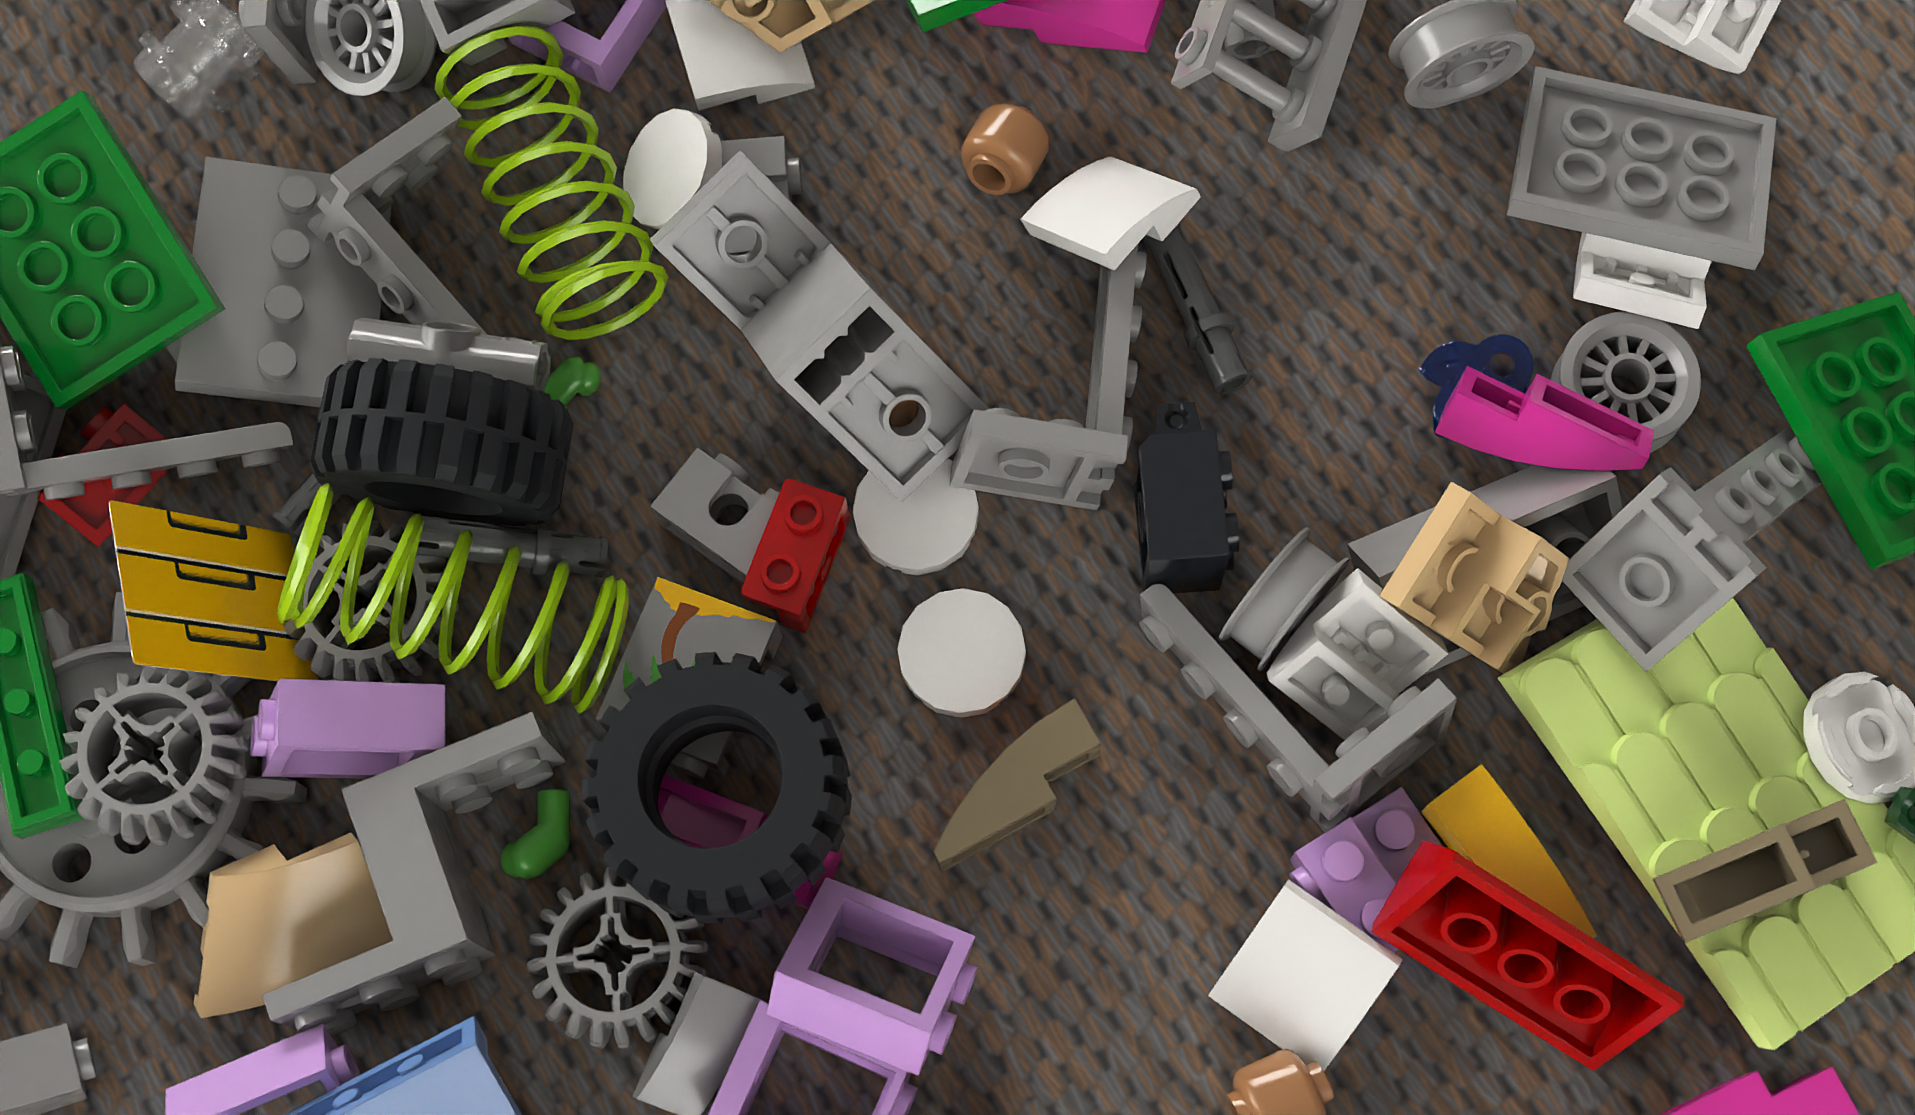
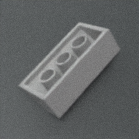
[1347,465,1623,676]

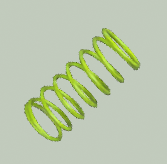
[434,25,669,340]
[277,483,629,714]

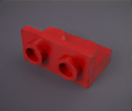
[37,404,169,547]
[741,479,850,634]

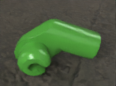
[544,357,601,409]
[500,789,570,879]

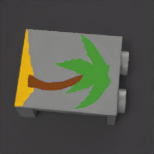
[596,577,783,779]

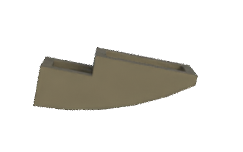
[933,698,1101,873]
[1653,799,1878,943]

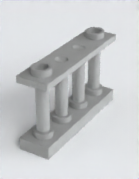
[1171,0,1367,152]

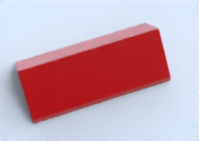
[1371,840,1684,1071]

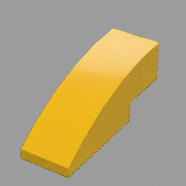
[1421,764,1597,939]

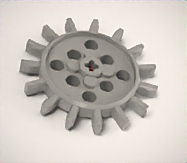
[0,592,308,968]

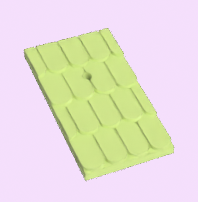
[1498,598,1915,1050]

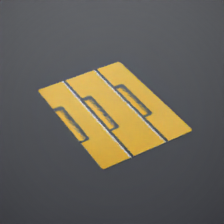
[109,500,318,682]

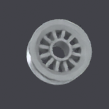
[305,0,437,96]
[1388,0,1535,109]
[1551,312,1701,453]
[1218,527,1350,672]

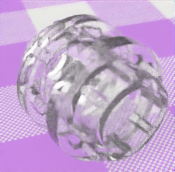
[134,0,264,119]

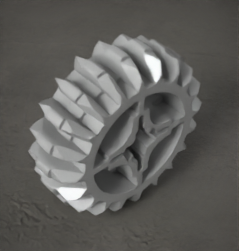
[284,520,459,683]
[59,666,250,846]
[527,867,710,1050]

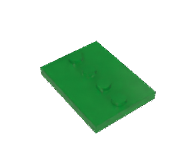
[0,90,225,410]
[1746,292,1915,570]

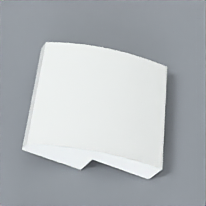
[665,0,815,111]
[1623,0,1781,74]
[1021,156,1201,271]
[1573,232,1711,329]
[1267,568,1448,740]
[1208,879,1403,1071]

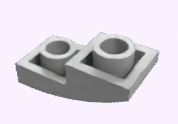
[632,972,762,1115]

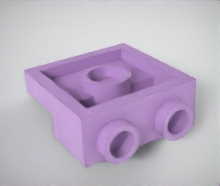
[1289,787,1443,953]

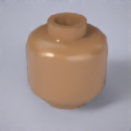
[960,104,1049,195]
[1226,1049,1334,1115]

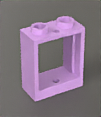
[508,0,667,93]
[250,679,445,779]
[766,877,978,1076]
[708,1000,918,1115]
[165,1023,360,1115]

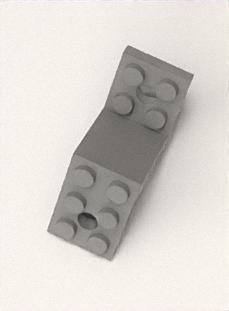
[650,150,989,502]
[262,711,567,1035]

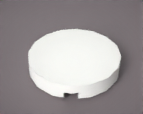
[623,108,722,230]
[853,459,979,576]
[897,588,1026,718]
[1803,672,1915,804]

